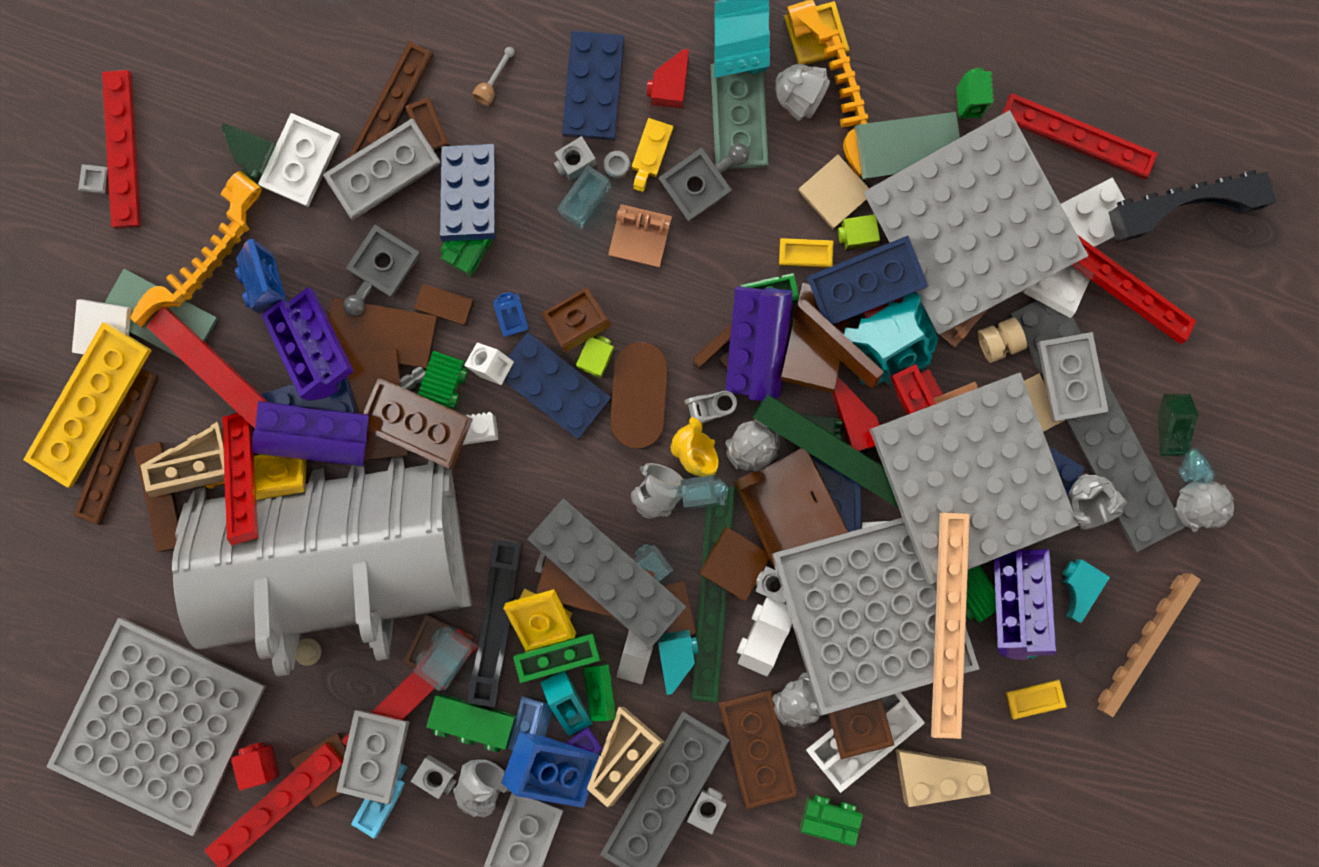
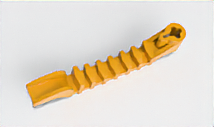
[786,0,868,177]
[131,171,262,328]

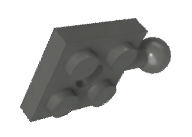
[658,143,749,222]
[343,225,421,316]

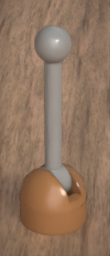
[471,47,515,106]

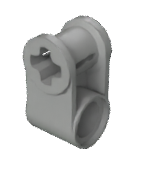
[684,391,737,424]

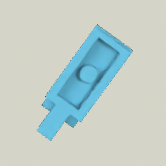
[351,762,407,839]

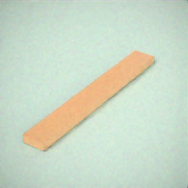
[931,513,970,739]

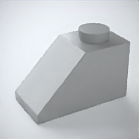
[616,630,653,684]

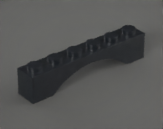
[1108,170,1276,243]
[467,539,524,707]

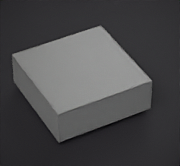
[78,164,109,195]

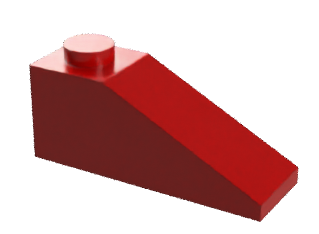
[832,376,883,451]

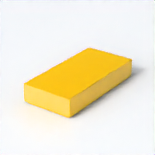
[779,238,833,268]
[1005,680,1066,719]

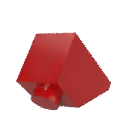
[647,49,689,108]

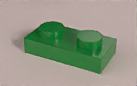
[583,665,616,721]

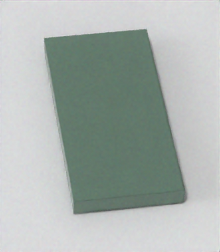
[710,64,768,169]
[855,112,960,179]
[105,269,218,358]

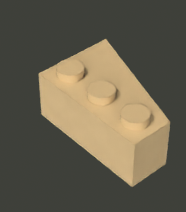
[140,422,225,498]
[587,707,665,807]
[895,748,991,807]

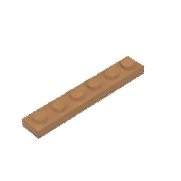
[1097,573,1201,717]

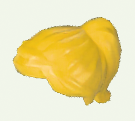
[670,417,718,479]

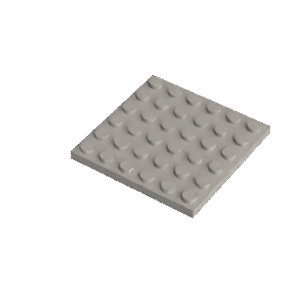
[863,110,1088,335]
[869,373,1078,584]
[772,518,979,716]
[47,617,266,836]

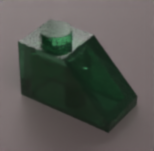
[221,123,275,178]
[1158,394,1199,456]

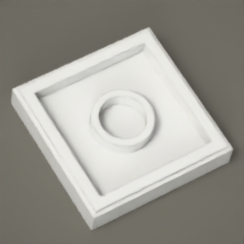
[72,299,132,354]

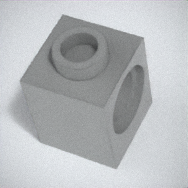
[554,136,597,181]
[756,567,787,605]
[411,755,457,799]
[687,787,727,834]

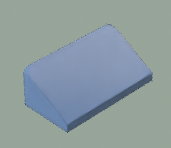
[508,696,552,751]

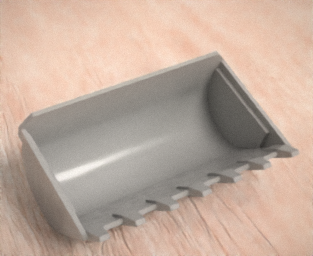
[172,456,472,677]

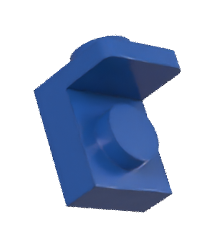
[493,292,529,337]

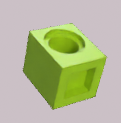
[838,214,880,250]
[576,335,614,379]

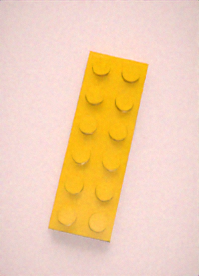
[23,322,152,488]

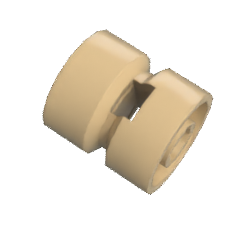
[977,317,1027,363]

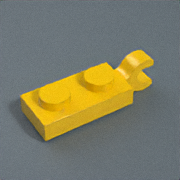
[632,118,673,192]

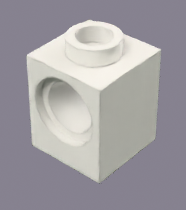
[464,343,514,385]

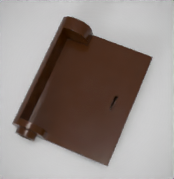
[733,448,849,570]

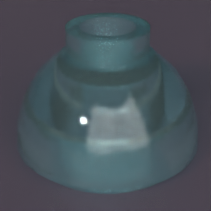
[1178,447,1215,483]

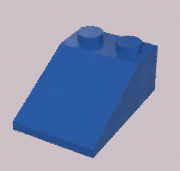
[235,239,288,313]
[501,732,601,808]

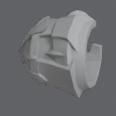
[775,64,830,121]
[725,419,782,471]
[631,463,687,519]
[1068,474,1127,529]
[1175,478,1234,532]
[772,673,823,729]
[453,759,511,817]

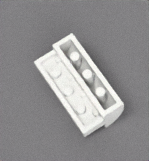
[806,692,925,793]

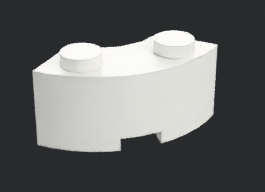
[737,597,792,676]

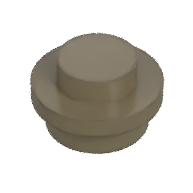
[296,638,322,666]

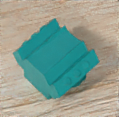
[714,0,770,78]
[844,294,938,387]

